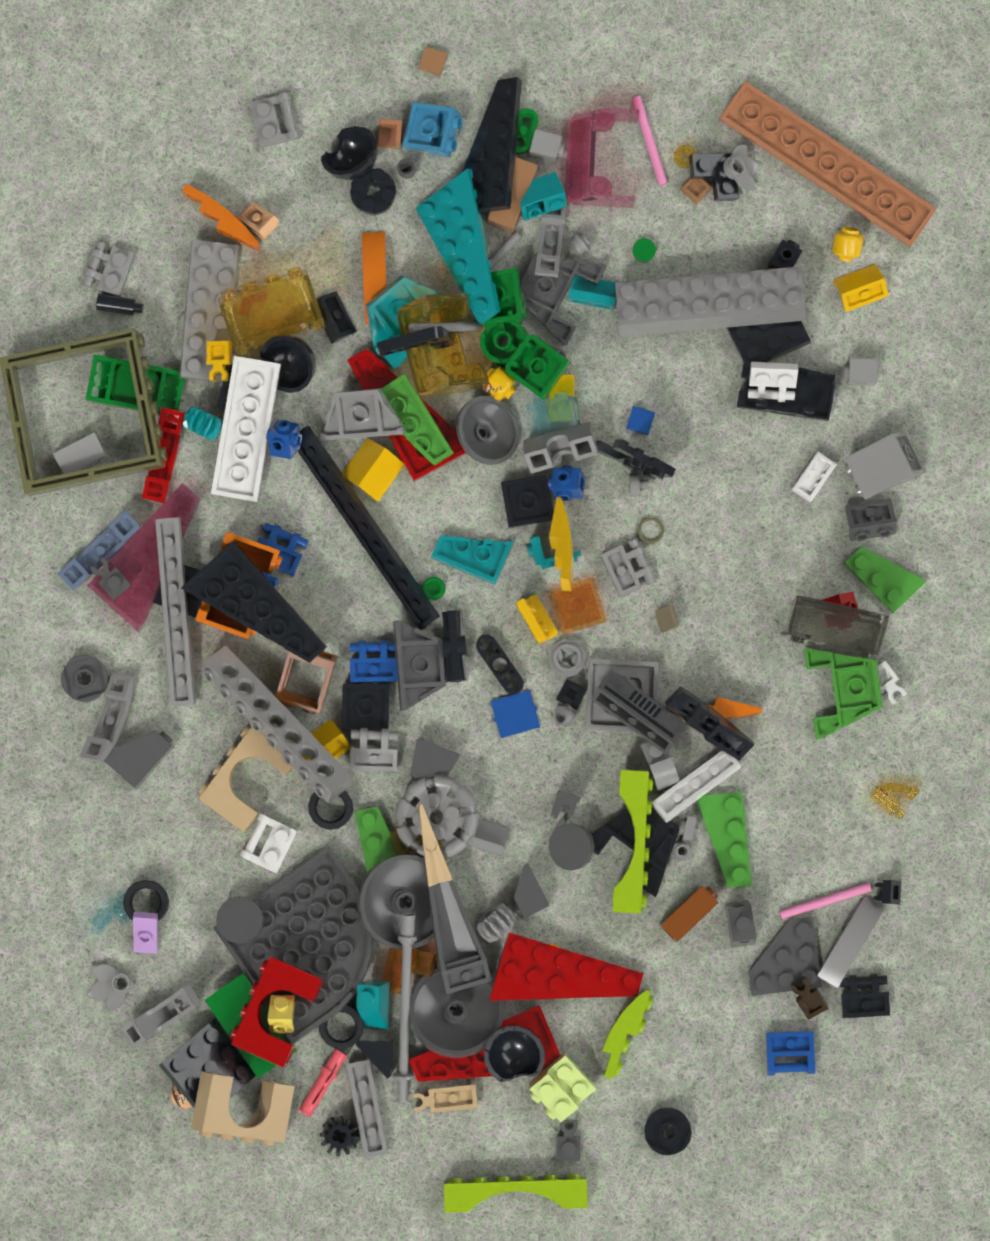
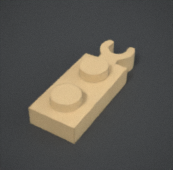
[412,1084,478,1113]

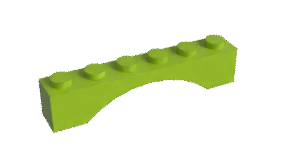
[612,770,653,914]
[444,1173,588,1213]

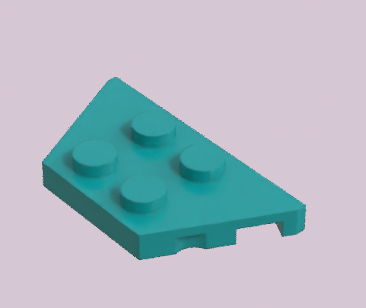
[366,275,446,355]

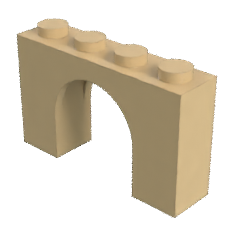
[198,725,294,833]
[191,1071,295,1146]

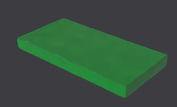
[205,973,297,1078]

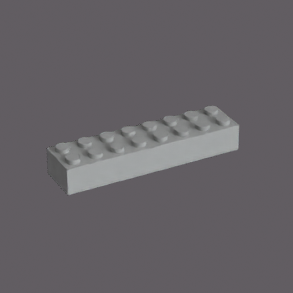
[615,266,806,337]

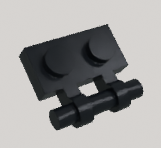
[840,973,890,1018]

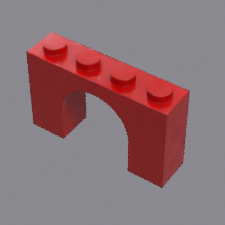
[230,957,324,1068]

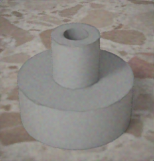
[629,473,649,497]

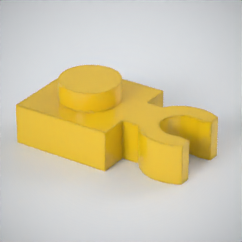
[206,341,232,382]

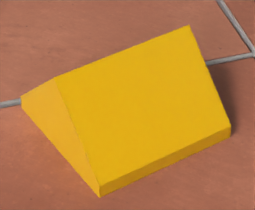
[342,438,405,502]

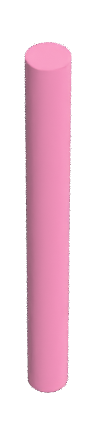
[632,96,668,186]
[779,882,872,919]

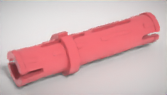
[298,1049,348,1117]

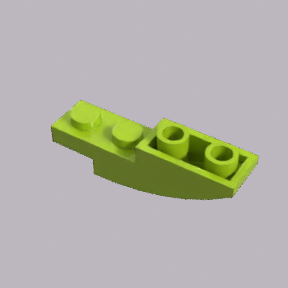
[602,990,654,1079]

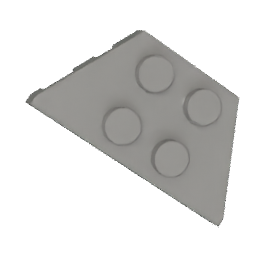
[320,388,406,441]

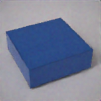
[626,406,655,436]

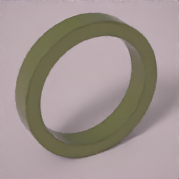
[638,518,664,544]

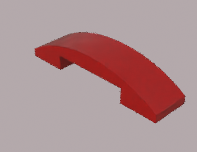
[142,408,185,504]

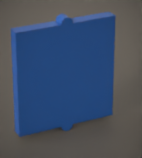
[490,690,540,738]

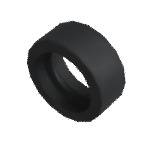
[308,791,353,830]
[123,880,169,921]
[319,1004,364,1049]

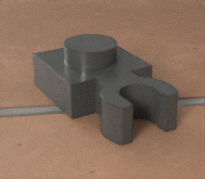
[91,558,132,601]
[556,1120,581,1161]

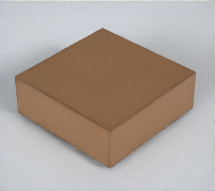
[418,47,448,77]
[680,177,713,205]

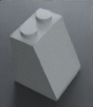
[845,431,926,500]

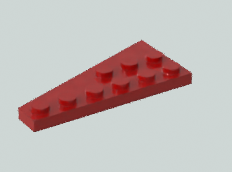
[488,932,644,1001]
[409,1005,561,1082]

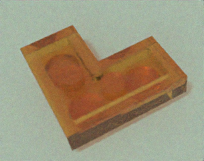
[382,948,437,995]

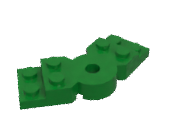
[480,268,571,400]

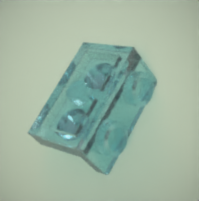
[526,392,581,434]

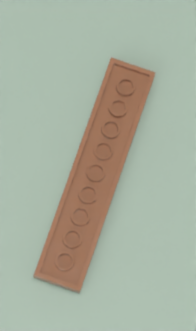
[719,81,937,248]

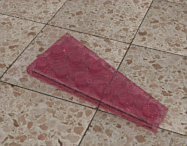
[87,483,200,633]

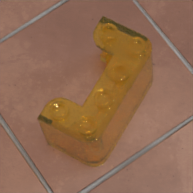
[218,266,326,357]
[398,293,489,396]

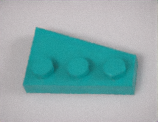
[431,535,513,585]

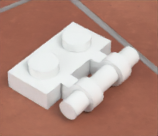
[747,362,798,402]

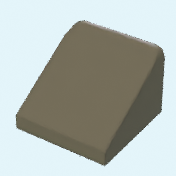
[655,604,679,632]

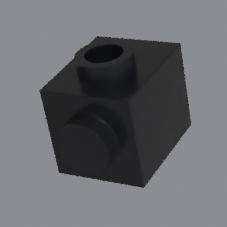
[767,239,803,269]

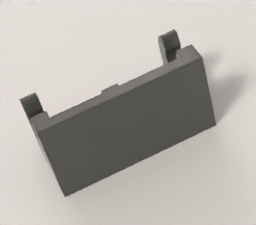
[550,790,581,820]

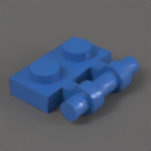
[257,523,309,577]
[350,640,398,683]

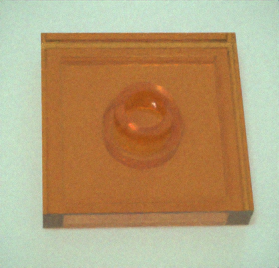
[548,577,607,636]

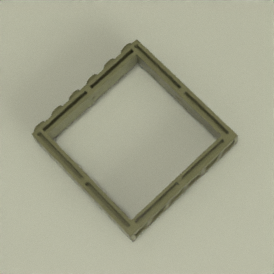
[0,328,167,496]

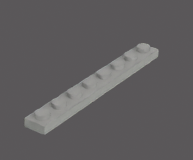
[155,517,196,706]

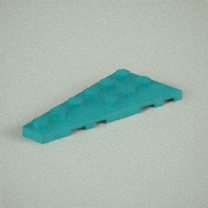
[415,168,500,324]

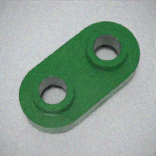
[516,108,538,155]

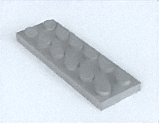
[179,239,238,383]

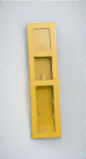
[549,497,574,591]

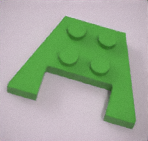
[804,648,884,739]

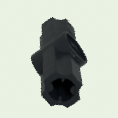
[442,610,467,682]

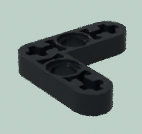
[377,326,454,356]

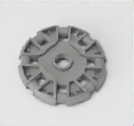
[395,775,479,858]

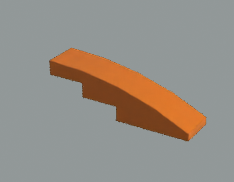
[182,184,261,252]
[665,697,762,719]

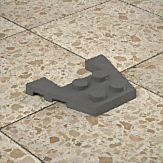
[520,254,607,347]

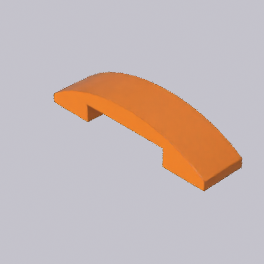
[362,232,387,325]

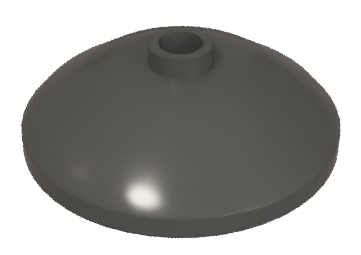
[456,396,520,465]

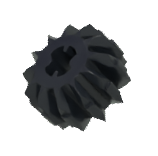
[320,1116,360,1157]

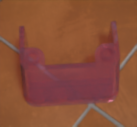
[565,108,639,209]

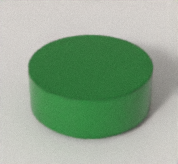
[632,238,656,263]
[422,577,446,601]

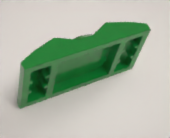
[85,354,185,416]

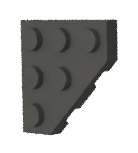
[748,917,822,996]

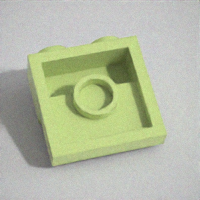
[529,1053,596,1122]

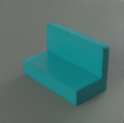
[568,275,617,310]

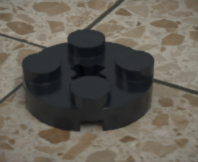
[350,168,396,215]
[644,1107,692,1156]

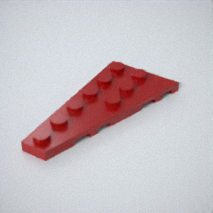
[347,349,467,482]

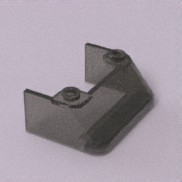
[783,596,889,660]

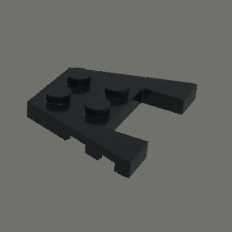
[597,439,676,480]
[591,807,679,897]

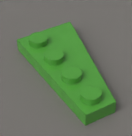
[381,374,454,465]

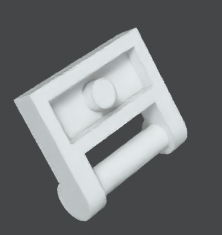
[239,813,298,874]

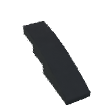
[665,686,755,761]

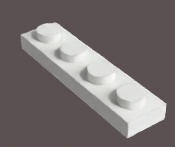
[652,750,741,823]

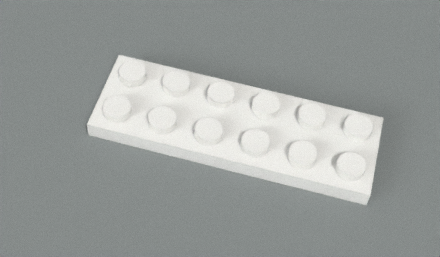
[211,356,281,502]

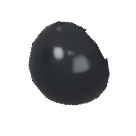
[321,126,378,180]
[260,334,316,393]
[484,1025,545,1082]

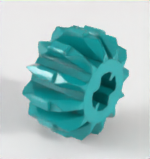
[182,407,223,440]

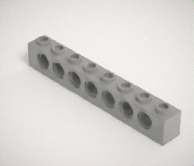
[202,646,352,803]

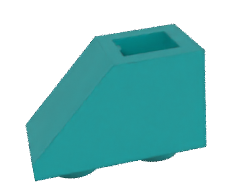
[520,172,567,221]

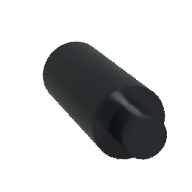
[96,294,144,316]

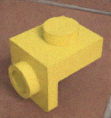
[268,995,295,1034]

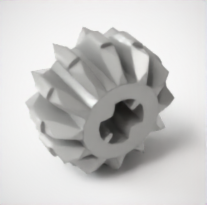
[475,903,516,943]

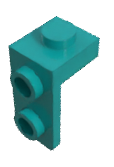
[526,536,582,569]

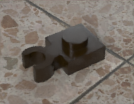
[791,976,829,1020]

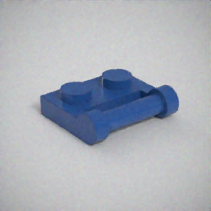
[766,1031,815,1076]

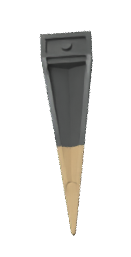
[418,803,492,994]

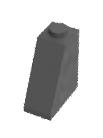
[104,730,174,789]

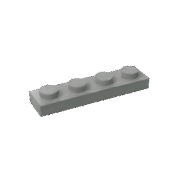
[346,1059,388,1158]

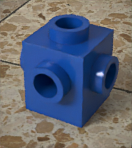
[266,420,302,459]
[549,465,586,501]

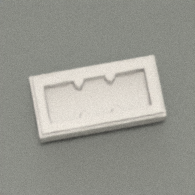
[791,451,837,503]

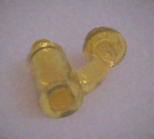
[870,783,920,820]

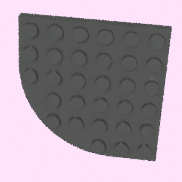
[213,846,373,1044]

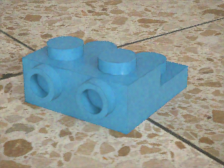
[402,102,463,158]

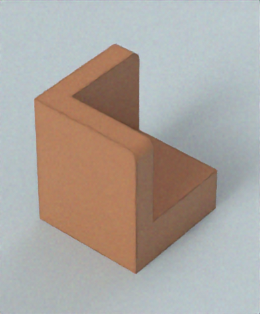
[378,119,403,149]

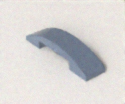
[57,510,141,591]

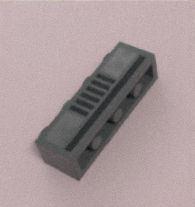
[591,670,688,755]

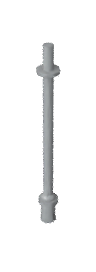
[393,913,417,1101]

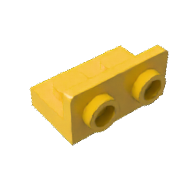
[516,594,558,645]

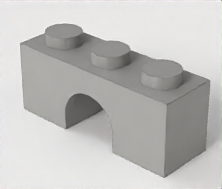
[523,422,598,473]

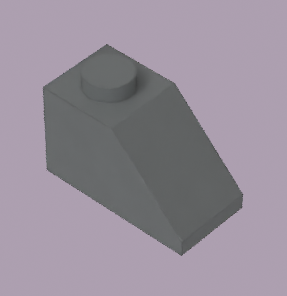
[512,864,549,918]

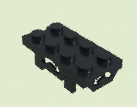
[736,363,836,422]

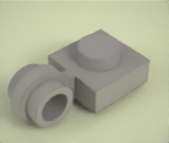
[673,816,697,861]

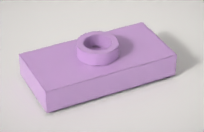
[133,912,158,954]

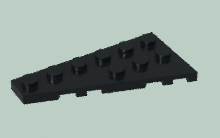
[462,77,522,213]
[181,541,328,663]

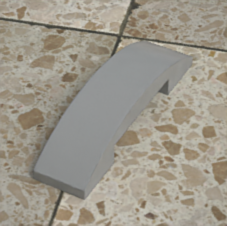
[535,201,567,278]
[80,673,134,763]
[817,896,885,988]

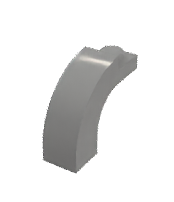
[121,984,202,1048]

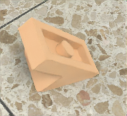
[237,201,279,241]

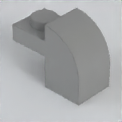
[641,742,680,792]

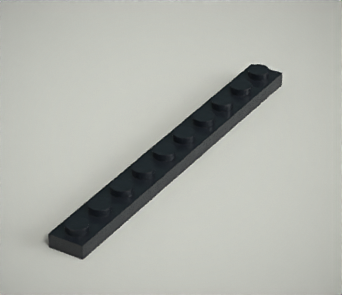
[298,426,440,630]

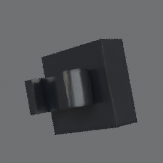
[556,679,587,710]
[874,880,901,905]

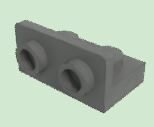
[845,499,896,541]

